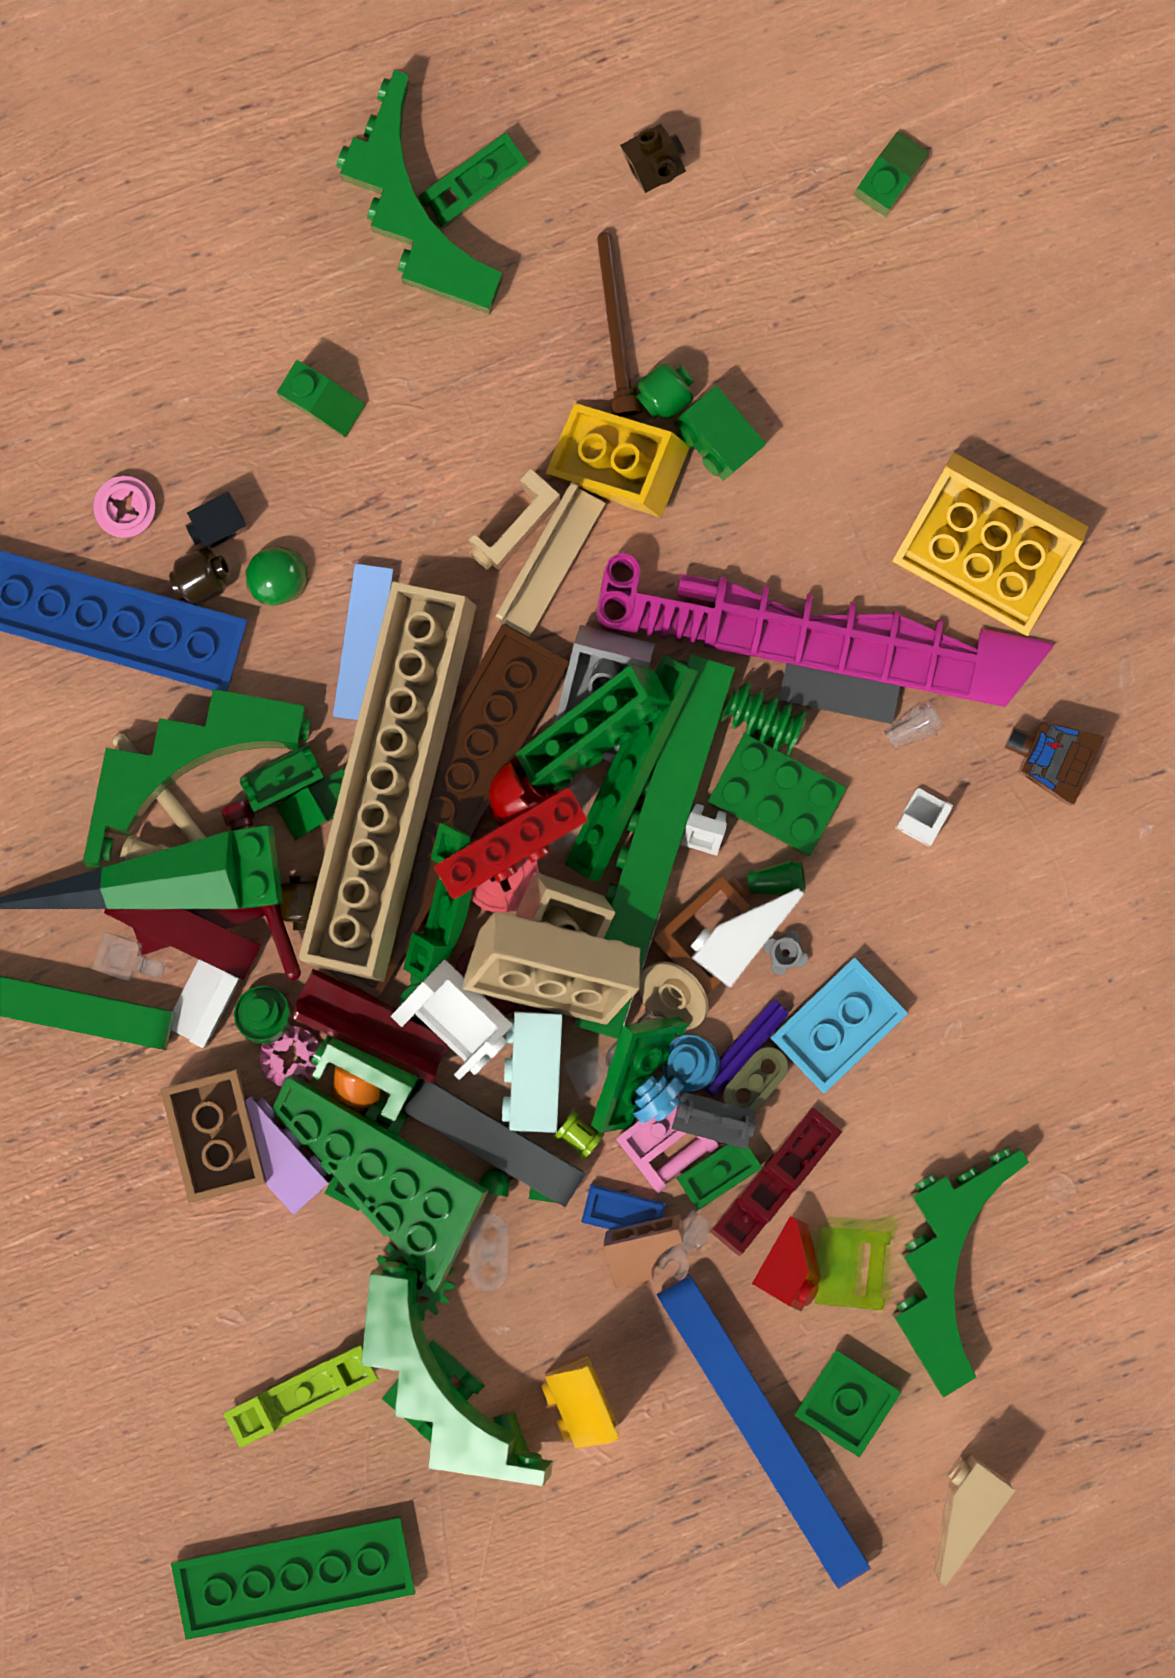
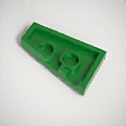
[591,1016,689,1133]

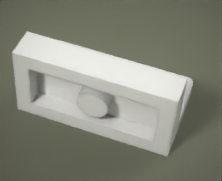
[171,960,241,1048]

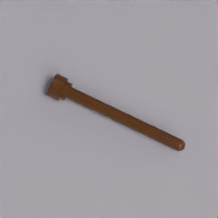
[597,231,643,417]

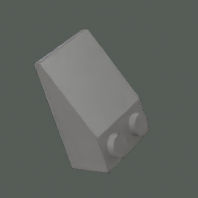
[555,625,655,762]

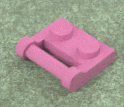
[616,1094,719,1193]

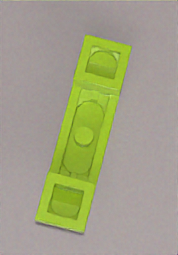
[223,1344,379,1448]

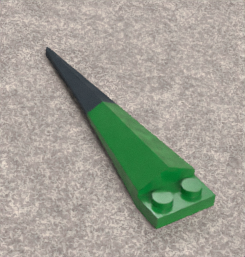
[0,825,283,909]

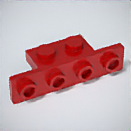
[434,788,587,899]

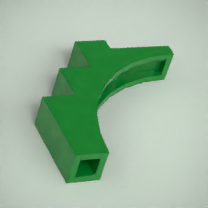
[336,70,503,314]
[892,1146,1029,1398]

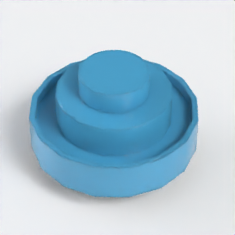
[661,1035,720,1092]
[632,1075,684,1124]

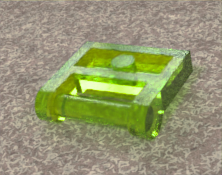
[814,1226,891,1311]

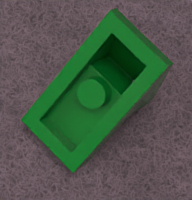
[276,768,345,841]

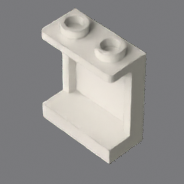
[391,960,513,1080]

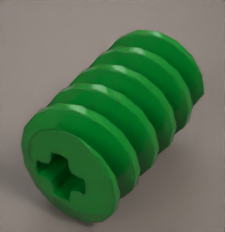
[719,681,807,757]

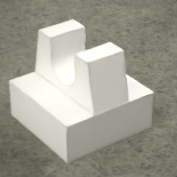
[680,804,727,856]

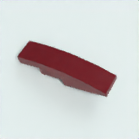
[709,1107,842,1256]

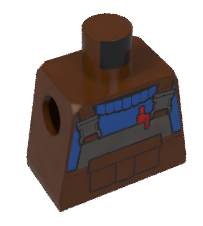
[1004,721,1104,806]

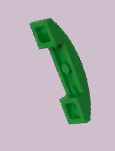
[403,822,472,981]

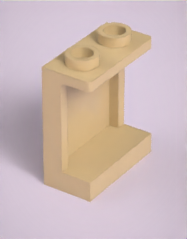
[468,468,560,571]

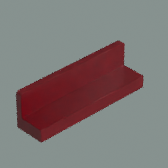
[292,969,448,1083]

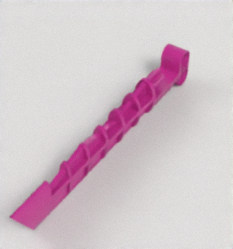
[596,553,1054,707]

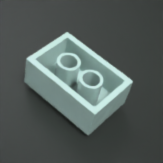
[502,1011,562,1133]

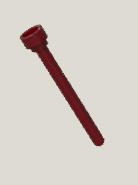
[221,800,301,980]

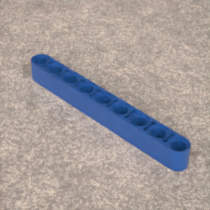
[656,1274,871,1589]

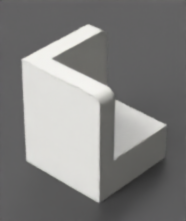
[895,788,953,846]

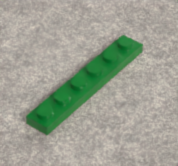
[565,654,698,882]

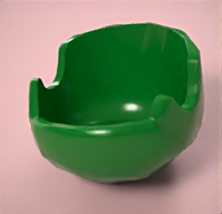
[245,547,308,606]

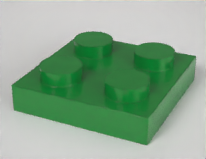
[794,1349,902,1458]

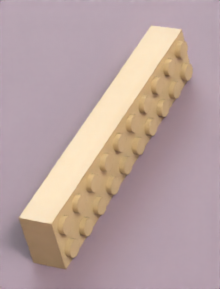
[298,582,477,982]

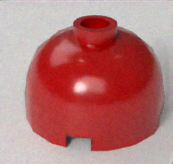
[488,757,559,827]

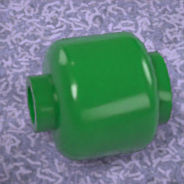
[636,362,694,419]

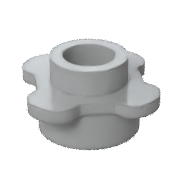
[764,931,808,975]

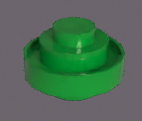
[233,985,292,1044]

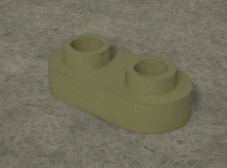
[723,1047,788,1111]

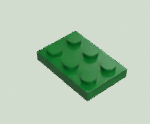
[707,733,846,856]

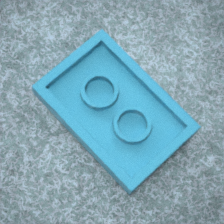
[770,957,908,1094]

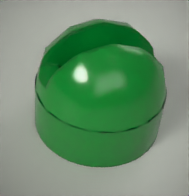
[479,1168,510,1197]

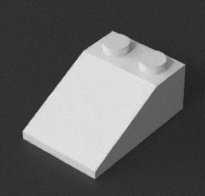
[690,889,804,987]

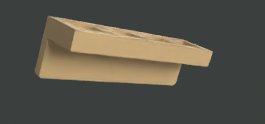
[495,482,606,639]

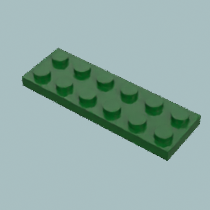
[171,1516,416,1640]

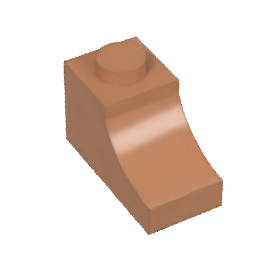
[603,1214,685,1288]

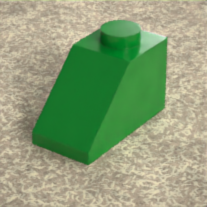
[854,131,929,217]
[276,359,365,438]

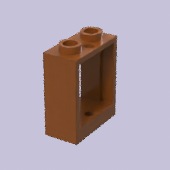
[652,876,774,995]

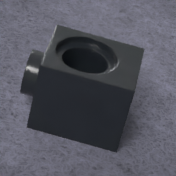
[185,492,249,550]

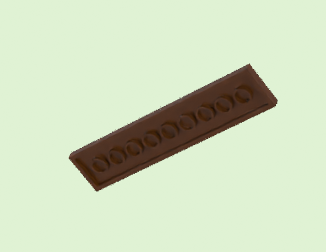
[324,624,569,999]

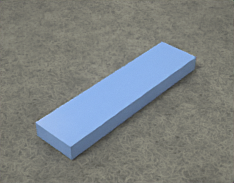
[333,564,394,721]

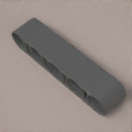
[403,1079,585,1207]

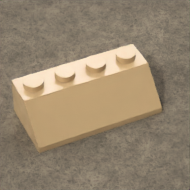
[463,911,640,1025]

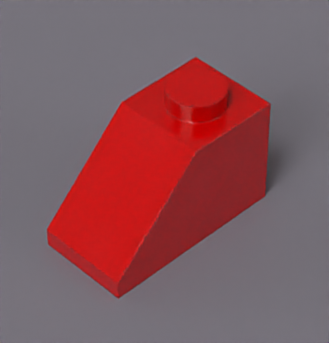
[752,1216,821,1311]

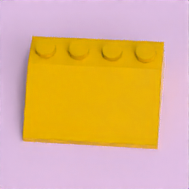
[892,452,1089,636]

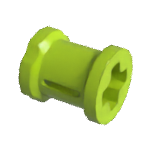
[553,1110,604,1161]

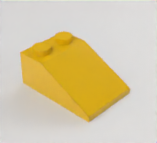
[546,403,690,518]
[541,1355,619,1449]

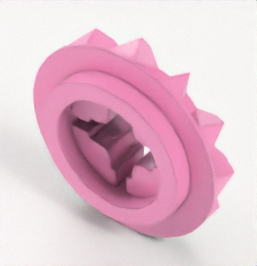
[93,476,156,538]
[260,1026,319,1087]

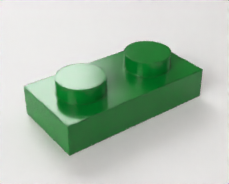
[676,1144,762,1211]

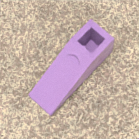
[245,1095,330,1215]

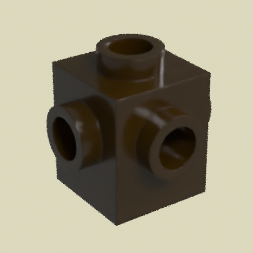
[620,124,686,193]

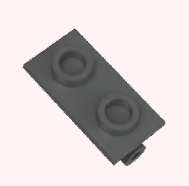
[672,1091,756,1149]

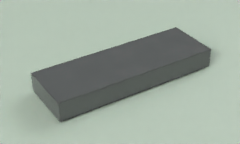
[779,663,900,724]

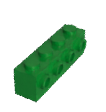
[515,665,671,790]

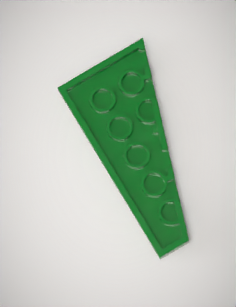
[272,1074,489,1293]

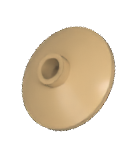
[639,962,708,1030]

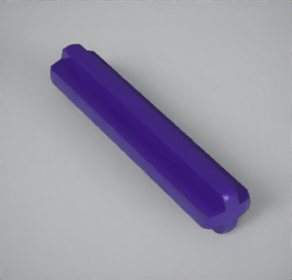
[705,999,788,1097]

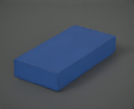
[581,1184,666,1230]

